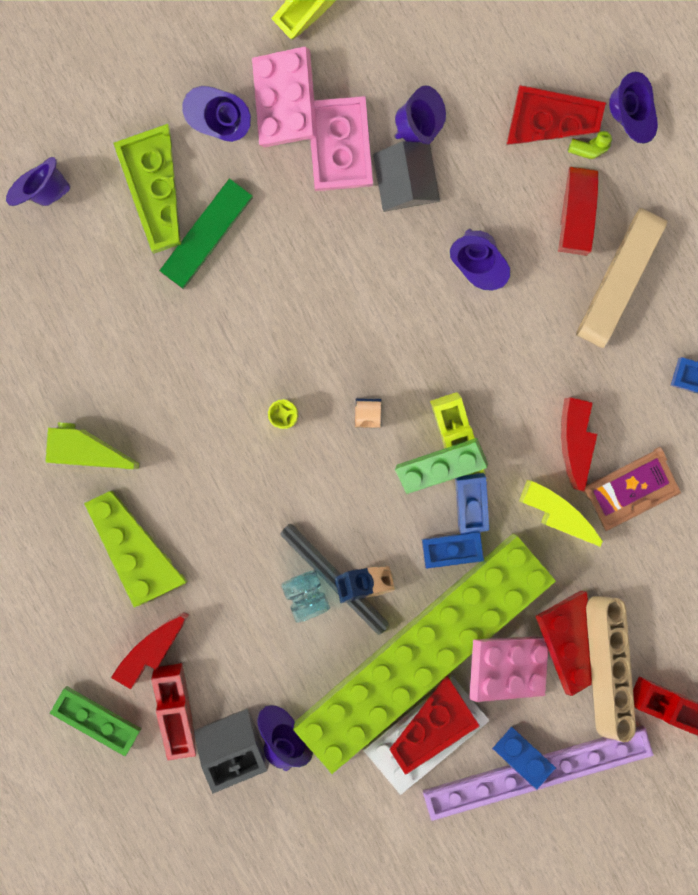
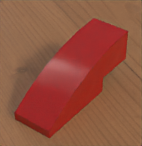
[558,167,598,256]
[561,397,598,491]
[111,612,189,689]
[151,663,196,761]
[633,676,698,736]

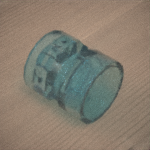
[280,570,331,623]

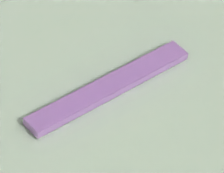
[423,726,654,821]

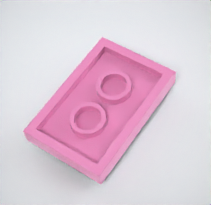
[252,46,317,147]
[310,96,373,191]
[470,636,548,702]

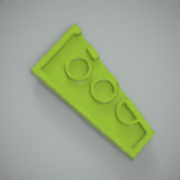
[113,124,181,254]
[84,490,188,608]

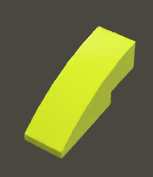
[271,0,336,40]
[430,392,487,480]
[519,480,603,547]

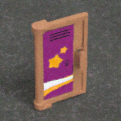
[583,447,681,531]

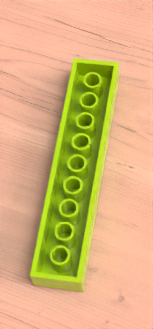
[293,533,556,774]

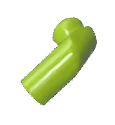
[567,131,612,159]

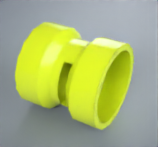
[268,400,298,429]

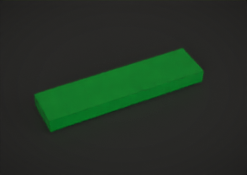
[159,178,253,290]

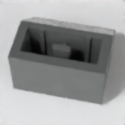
[194,708,269,794]

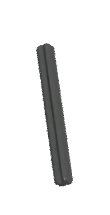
[280,524,389,635]

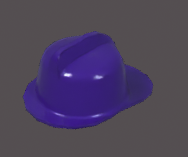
[609,71,658,144]
[394,85,446,144]
[182,86,251,142]
[6,157,70,206]
[450,228,510,291]
[257,705,313,771]

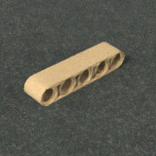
[576,208,667,348]
[586,596,636,742]

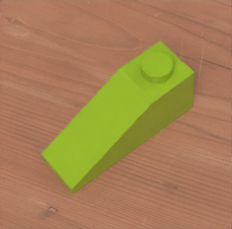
[45,422,139,469]

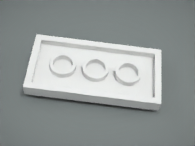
[363,674,490,795]

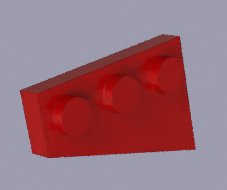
[506,85,606,146]
[536,590,592,696]
[389,675,480,775]

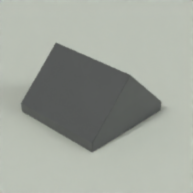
[373,141,440,212]

